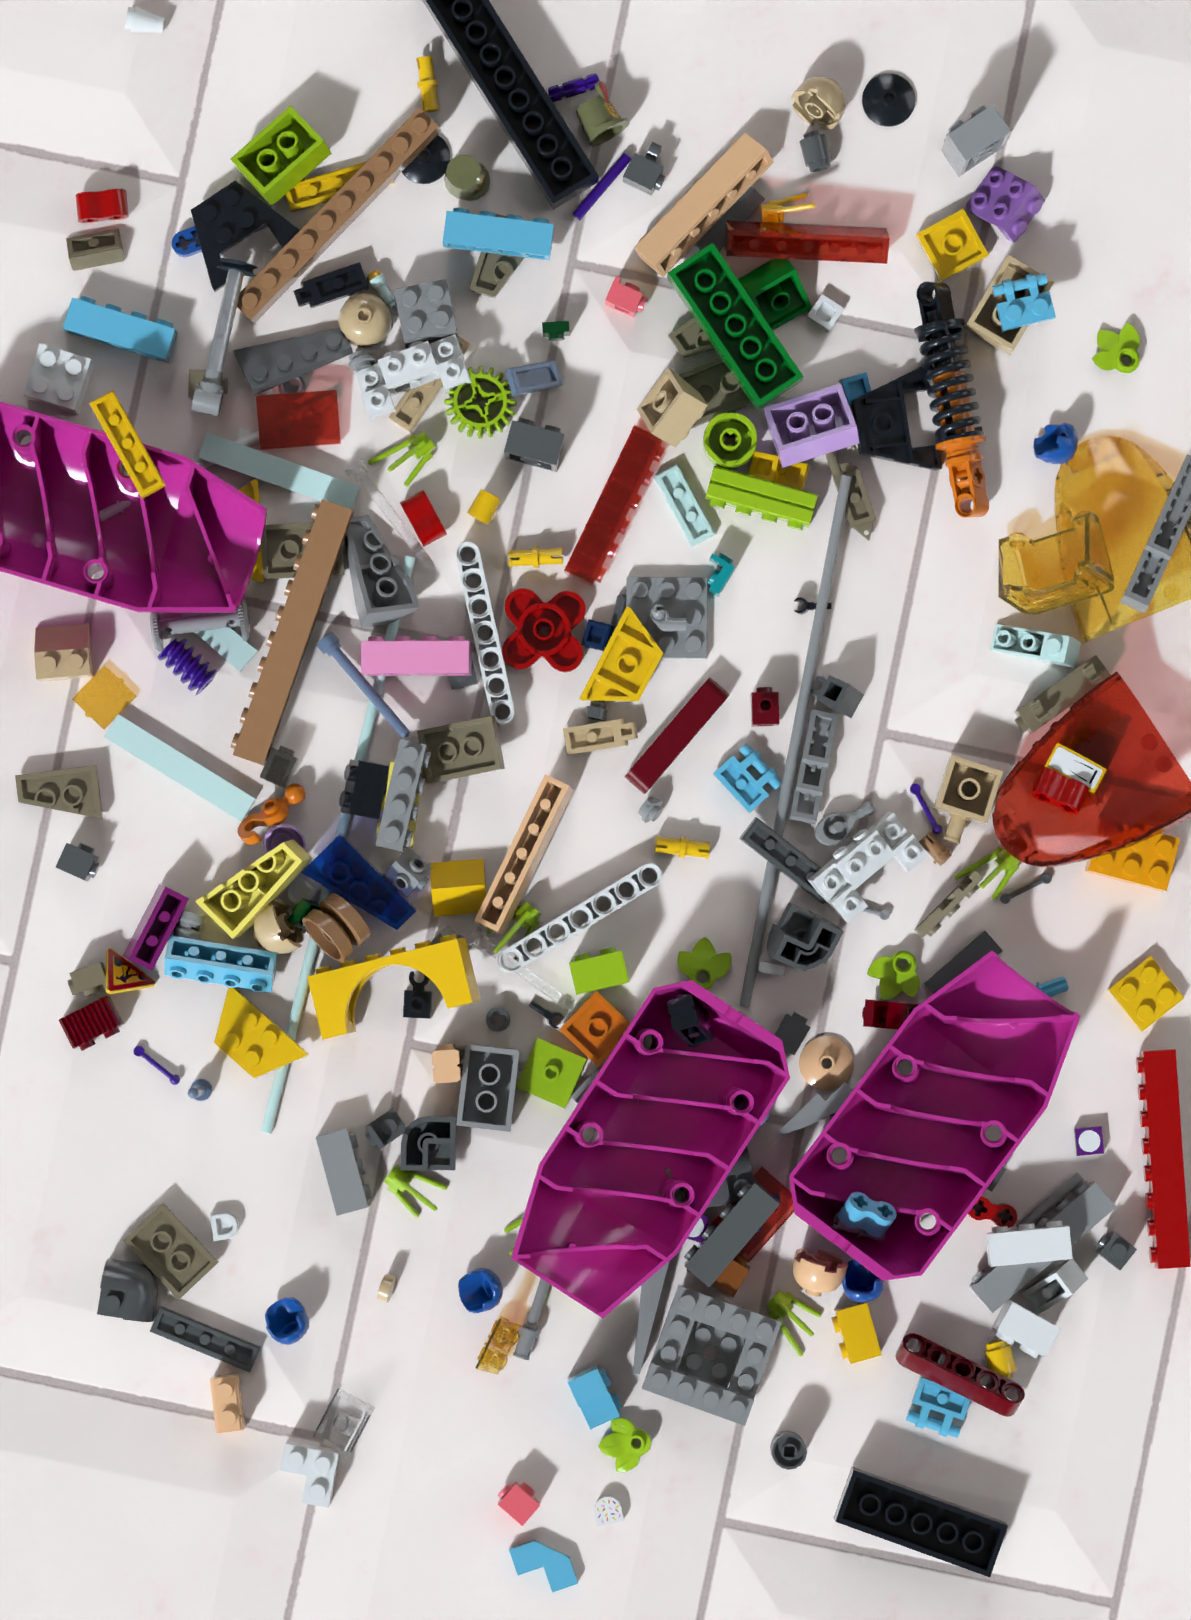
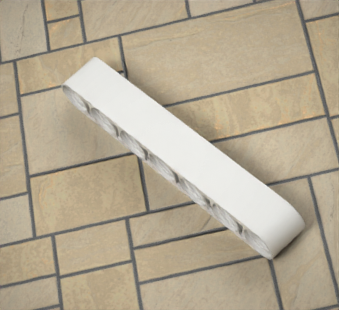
[456,542,515,725]
[498,863,662,973]

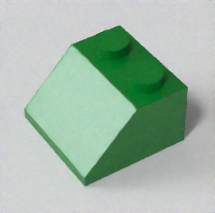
[738,253,812,330]

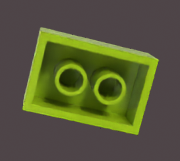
[230,105,332,207]

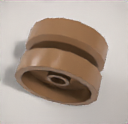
[302,893,371,963]

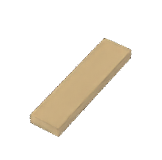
[388,336,471,433]

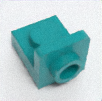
[707,553,735,597]

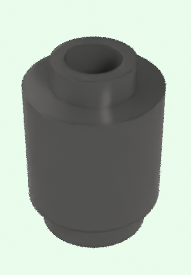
[799,130,832,172]

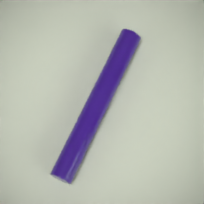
[572,153,631,221]

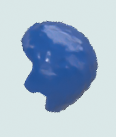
[1033,422,1078,464]
[842,1259,885,1303]
[458,1268,503,1314]
[265,1297,309,1345]

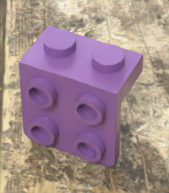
[966,166,1045,243]

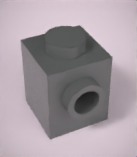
[55,843,100,881]
[1095,1231,1137,1271]

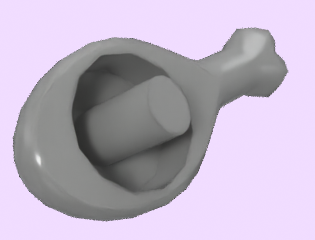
[815,800,876,845]

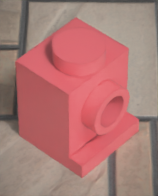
[605,276,648,317]

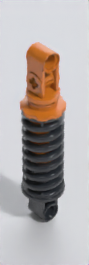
[914,282,989,518]

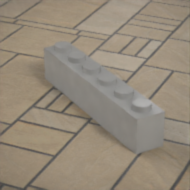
[969,1181,1116,1313]

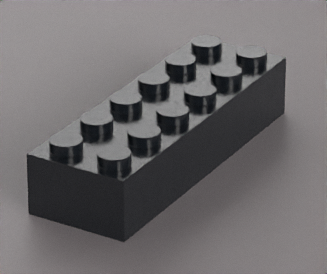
[833,1467,1008,1577]

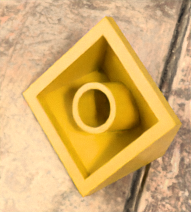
[430,858,487,917]

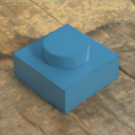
[839,372,871,405]

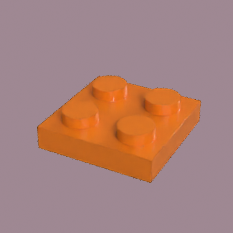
[559,991,630,1067]

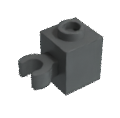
[623,142,666,196]
[810,675,864,718]

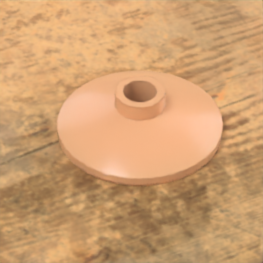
[799,1036,853,1090]

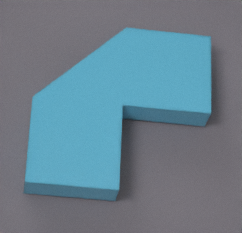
[509,1540,578,1593]

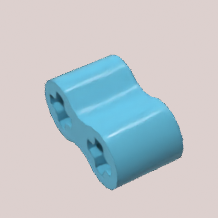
[838,1192,897,1238]

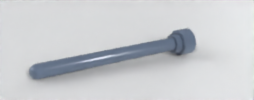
[316,632,410,738]
[188,1079,212,1101]

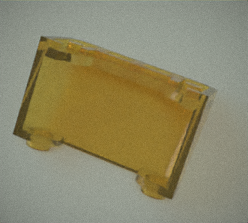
[998,511,1114,615]

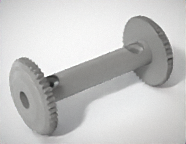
[150,597,251,652]

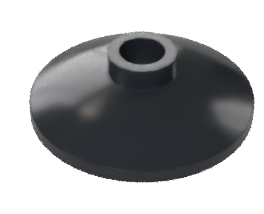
[862,73,915,127]
[402,135,450,184]

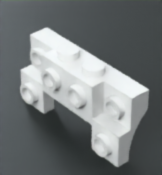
[355,334,472,421]
[808,812,929,923]

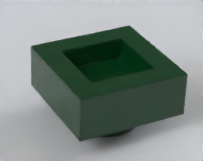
[542,321,570,341]
[287,898,321,929]

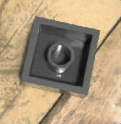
[504,418,565,472]

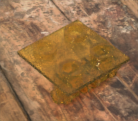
[475,1316,522,1374]

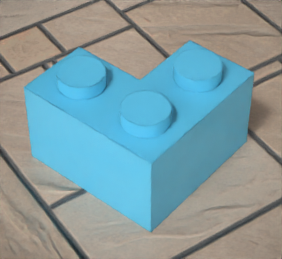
[567,1364,622,1430]

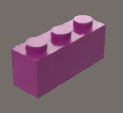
[122,884,189,971]

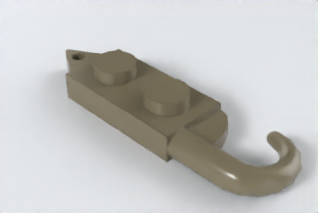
[826,445,876,541]

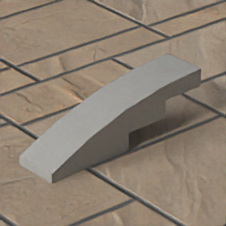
[789,709,838,824]
[779,1082,853,1135]

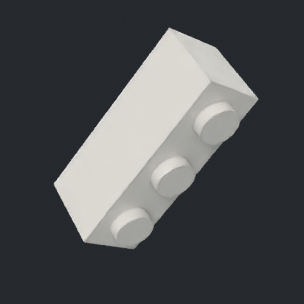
[985,1220,1073,1267]

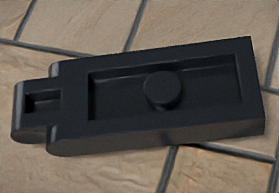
[293,262,369,308]

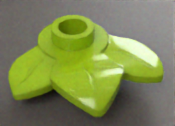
[1092,323,1140,374]
[677,937,732,990]
[867,950,920,1000]
[598,1418,652,1472]

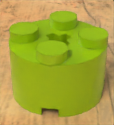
[703,413,757,470]

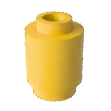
[984,1339,1017,1379]

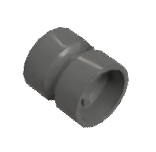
[770,1430,807,1470]

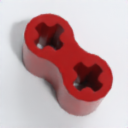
[75,189,129,223]
[400,490,447,547]
[1031,768,1090,815]
[968,1196,1018,1228]

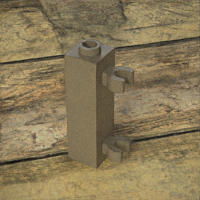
[1015,655,1112,734]

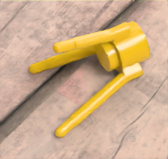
[761,192,825,236]

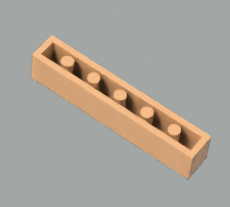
[634,133,774,277]
[474,774,574,936]

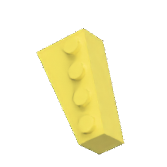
[195,839,312,939]

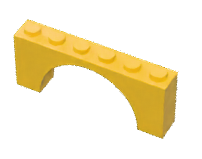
[307,934,481,1040]

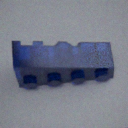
[301,832,416,930]

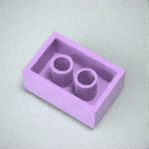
[764,383,859,468]

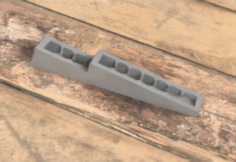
[1120,454,1191,613]
[633,1262,669,1375]

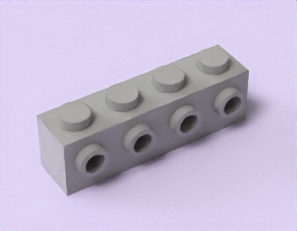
[376,739,431,852]

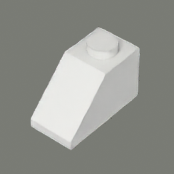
[1022,1259,1088,1315]

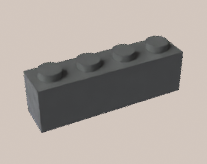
[684,1180,780,1287]

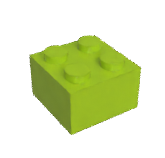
[569,947,629,995]

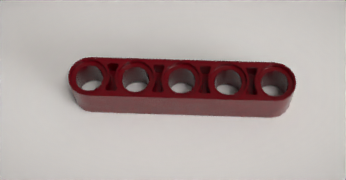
[625,677,730,794]
[895,1333,1025,1417]

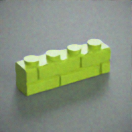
[705,466,818,530]

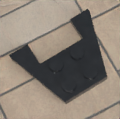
[191,180,300,292]
[851,366,942,471]

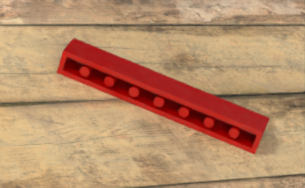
[1136,1049,1191,1269]

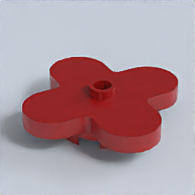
[502,588,586,673]

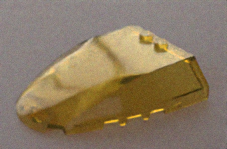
[1054,436,1191,644]

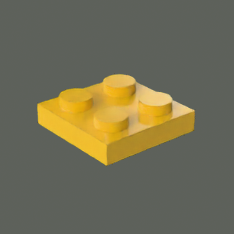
[916,209,989,282]
[1107,956,1184,1032]

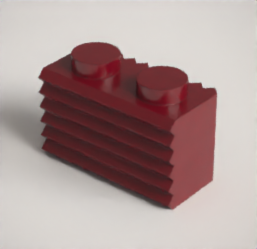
[59,995,123,1051]

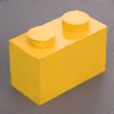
[831,1302,882,1364]

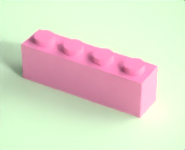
[361,636,472,676]

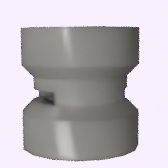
[173,910,206,940]

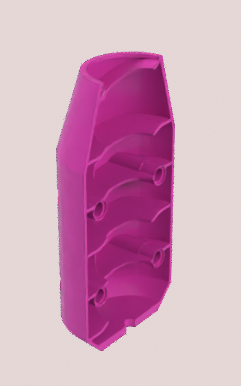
[0,402,267,613]
[789,951,1081,1281]
[511,980,790,1318]

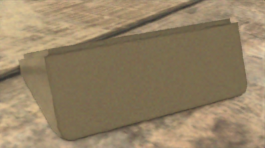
[66,228,125,271]

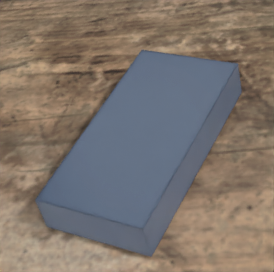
[506,360,562,396]

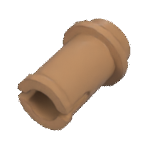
[919,831,952,866]

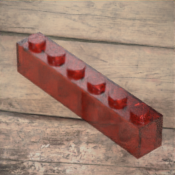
[724,220,890,264]
[564,425,665,587]

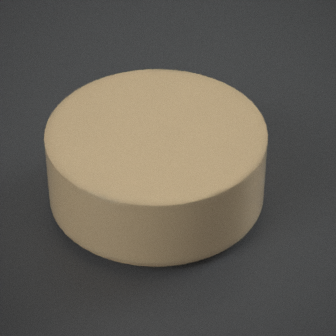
[377,1274,396,1303]

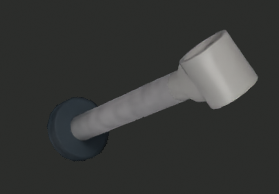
[191,258,258,416]

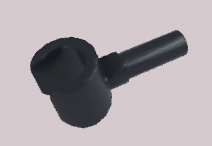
[794,597,832,615]
[529,1001,565,1029]

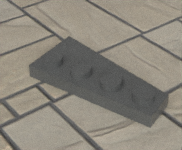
[233,328,353,395]

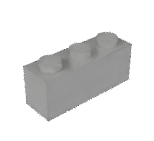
[316,1128,373,1216]

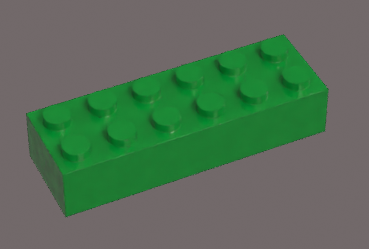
[667,243,804,411]

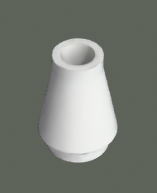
[124,6,165,33]

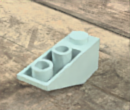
[990,624,1081,668]

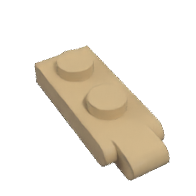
[563,719,638,755]

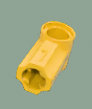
[467,489,501,525]

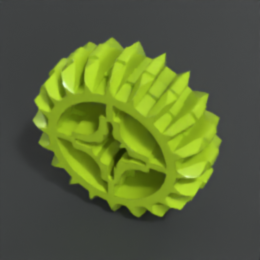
[444,366,517,439]

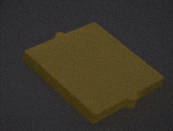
[72,666,137,730]

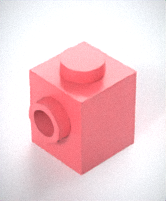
[497,1481,541,1526]

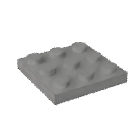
[626,577,707,659]

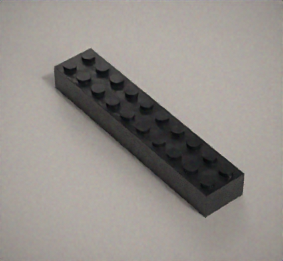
[422,0,599,210]

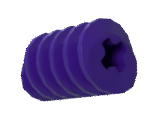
[157,638,218,696]

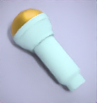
[367,270,397,309]

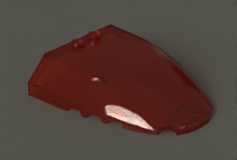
[992,671,1191,867]

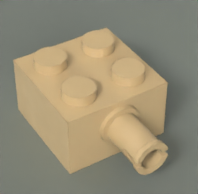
[933,755,1004,844]

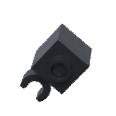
[403,971,433,1019]

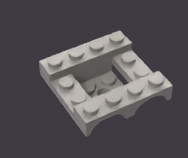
[642,1284,782,1426]

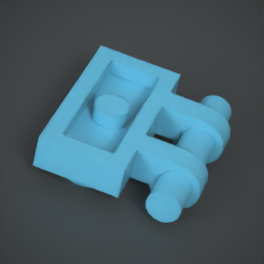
[992,273,1056,331]
[713,743,782,813]
[906,1376,971,1438]

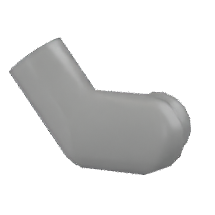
[650,604,686,632]

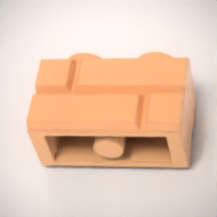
[432,1044,462,1083]
[210,1373,246,1433]

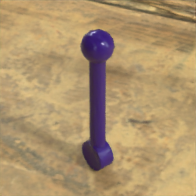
[910,784,942,835]
[133,1046,180,1085]

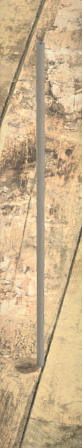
[739,475,852,1007]

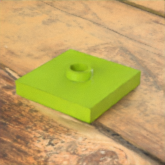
[516,1038,586,1108]

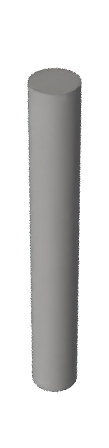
[1016,1172,1084,1229]

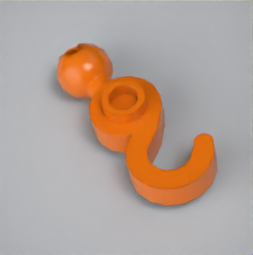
[237,784,306,845]

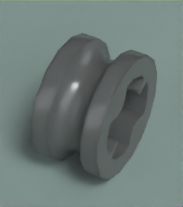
[486,1007,510,1031]

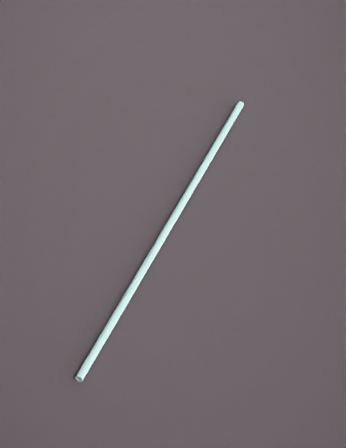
[261,556,416,1134]

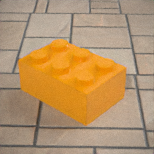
[1084,818,1180,892]

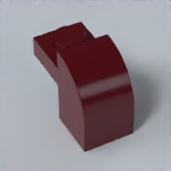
[862,999,919,1030]

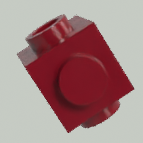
[750,687,780,727]

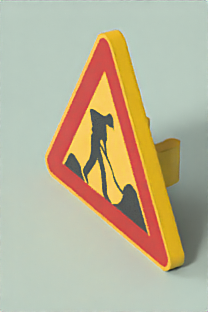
[106,948,156,994]

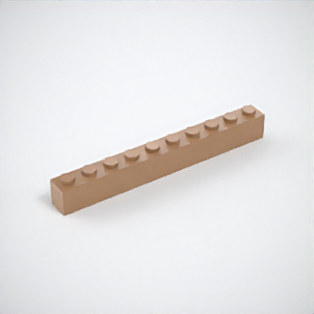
[237,107,441,324]
[230,499,354,766]

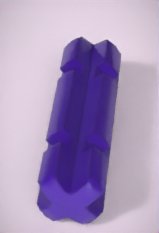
[548,73,599,102]

